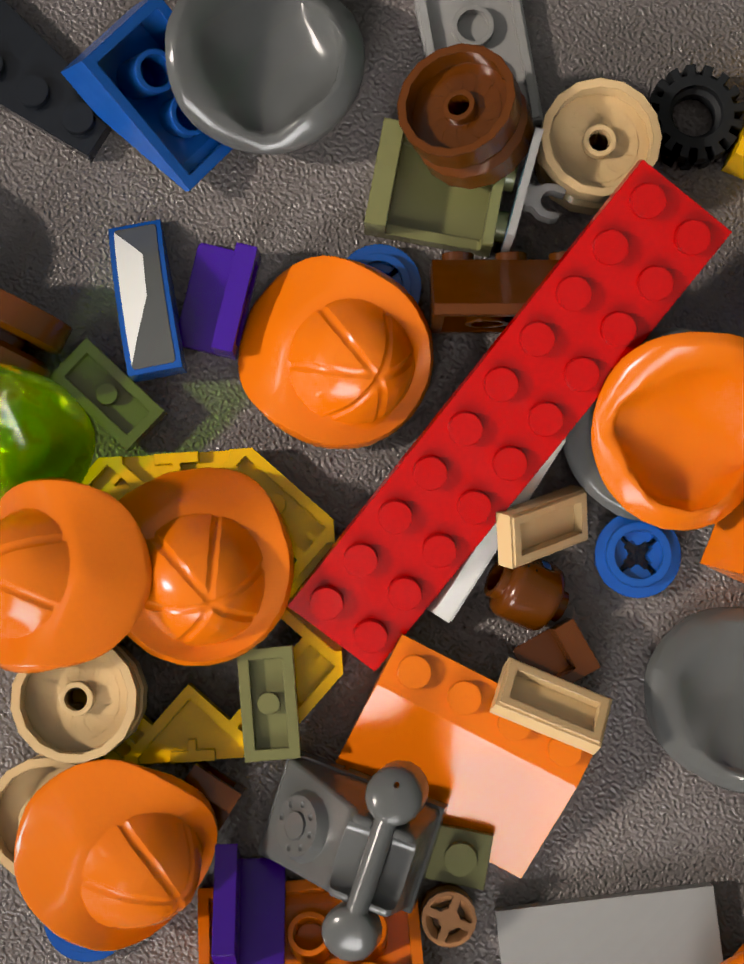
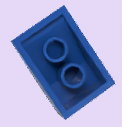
[61,0,233,192]

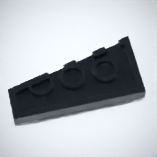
[0,0,112,162]

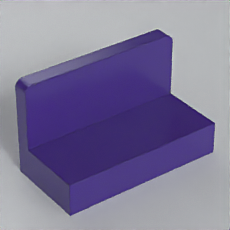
[179,242,261,360]
[211,844,286,964]

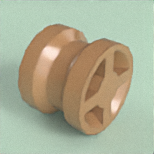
[420,883,477,948]

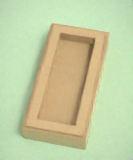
[496,485,588,569]
[489,657,613,755]

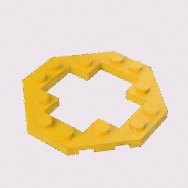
[72,448,344,765]

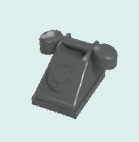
[257,750,448,962]

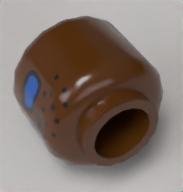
[484,558,569,631]

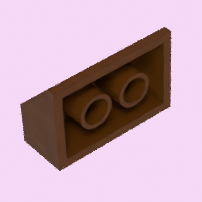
[430,251,566,333]

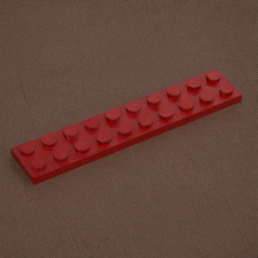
[288,159,732,671]

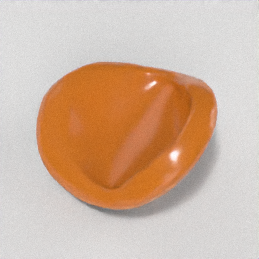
[238,255,434,449]
[591,332,744,531]
[118,467,294,666]
[0,477,152,673]
[14,759,218,951]

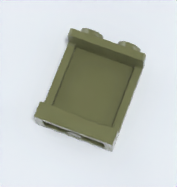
[364,117,518,258]

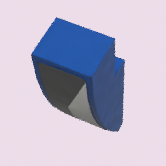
[108,219,187,382]

